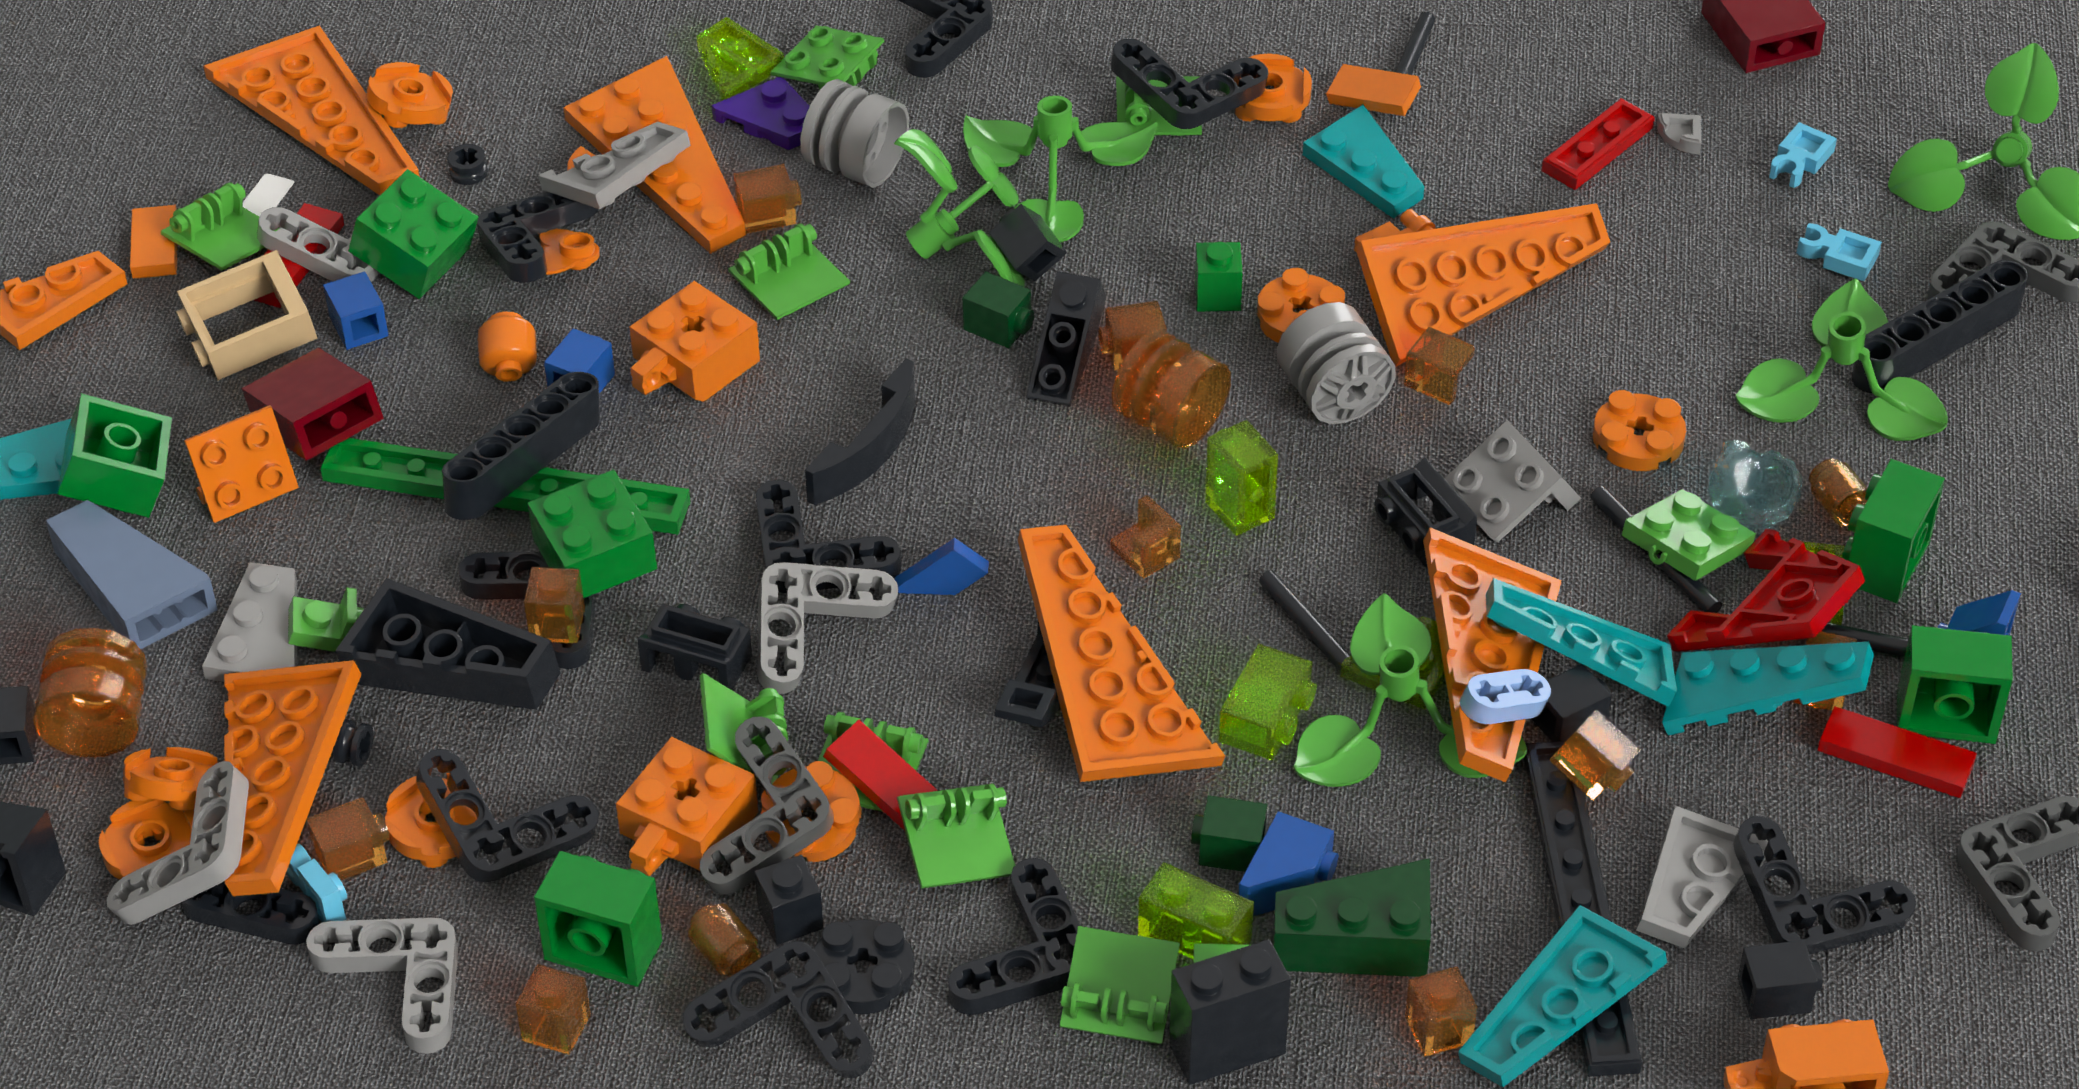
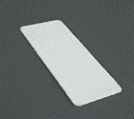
[243,173,294,217]

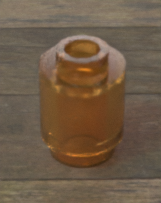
[1809,458,1868,526]
[688,904,761,977]

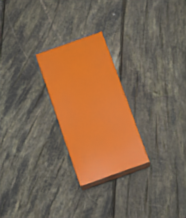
[1326,64,1421,116]
[130,205,177,279]

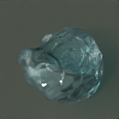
[1708,440,1802,529]

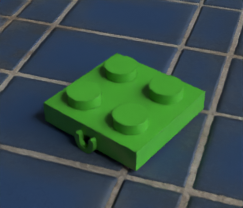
[1622,489,1756,581]

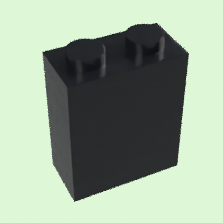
[1169,939,1291,1085]

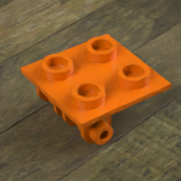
[184,405,299,523]

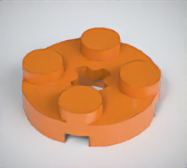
[1235,54,1312,123]
[366,62,453,128]
[1257,268,1345,343]
[1593,390,1686,471]
[123,747,218,810]
[761,761,862,862]
[385,773,481,868]
[99,799,194,880]

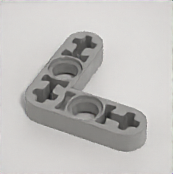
[257,207,379,283]
[757,562,898,694]
[107,761,249,925]
[306,918,458,1054]

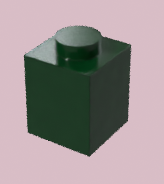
[962,271,1034,349]
[1191,795,1267,872]

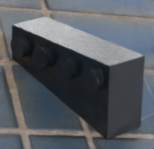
[335,578,561,710]
[0,802,66,917]

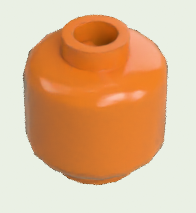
[477,312,537,382]

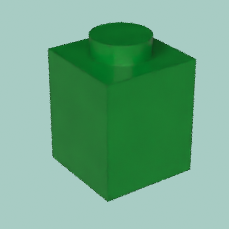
[1195,242,1243,312]

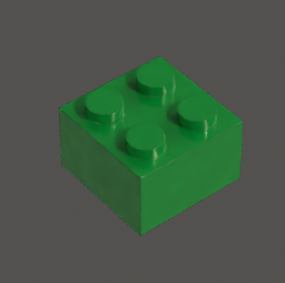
[348,169,479,299]
[57,393,172,518]
[1842,459,1945,603]
[527,469,657,604]
[1897,625,2013,744]
[534,851,663,987]

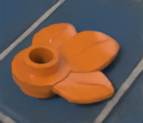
[539,228,600,275]

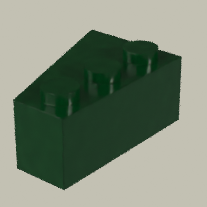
[1273,858,1431,977]

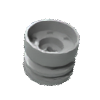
[800,79,909,188]
[1276,302,1396,424]

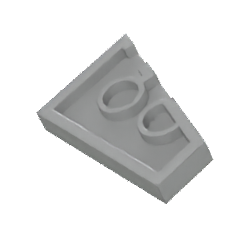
[538,122,691,209]
[202,562,297,682]
[1636,805,1768,949]

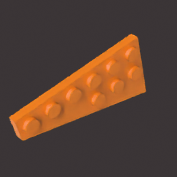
[203,25,420,195]
[563,56,746,254]
[1355,203,1610,367]
[1018,525,1225,782]
[1423,528,1562,783]
[224,660,361,896]

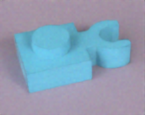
[1769,122,1837,188]
[1796,223,1882,281]
[286,843,347,923]

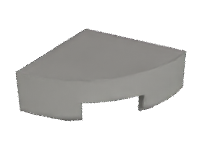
[1657,113,1701,155]

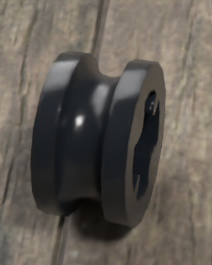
[447,144,488,185]
[333,719,374,767]

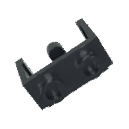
[1374,458,1477,568]
[637,603,752,690]

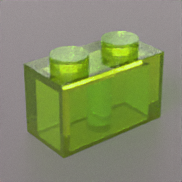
[1205,420,1278,536]
[1219,643,1317,761]
[1138,862,1254,959]

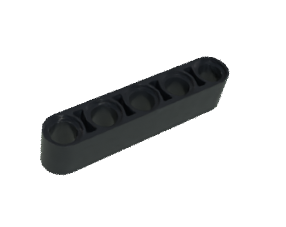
[1851,260,2028,393]
[442,372,600,520]

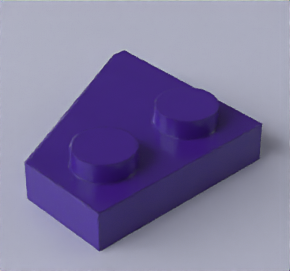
[712,77,810,150]

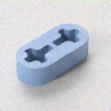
[1460,669,1551,724]

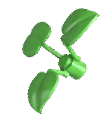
[1888,43,2079,240]
[963,96,1157,242]
[894,129,1025,287]
[1736,278,1948,441]
[1294,593,1527,787]

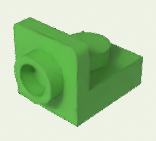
[288,587,364,652]

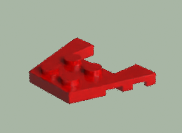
[1667,529,1865,652]

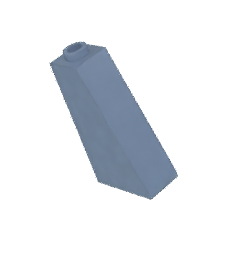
[46,500,218,653]

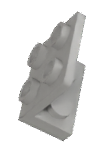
[1444,420,1581,542]

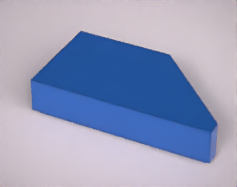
[895,538,989,595]

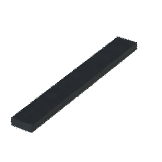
[1524,741,1642,1077]

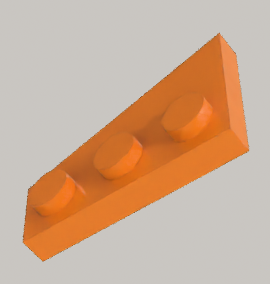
[0,251,128,350]

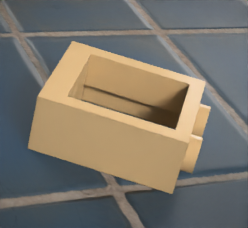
[176,250,317,380]

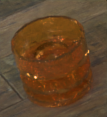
[1112,329,1231,449]
[33,628,148,757]

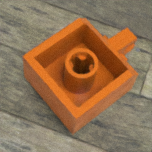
[629,281,760,402]
[616,736,759,876]
[1723,1019,1889,1089]

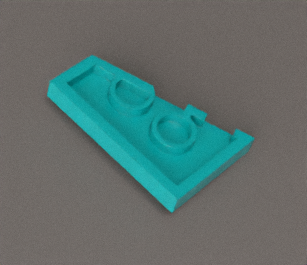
[1302,105,1425,219]

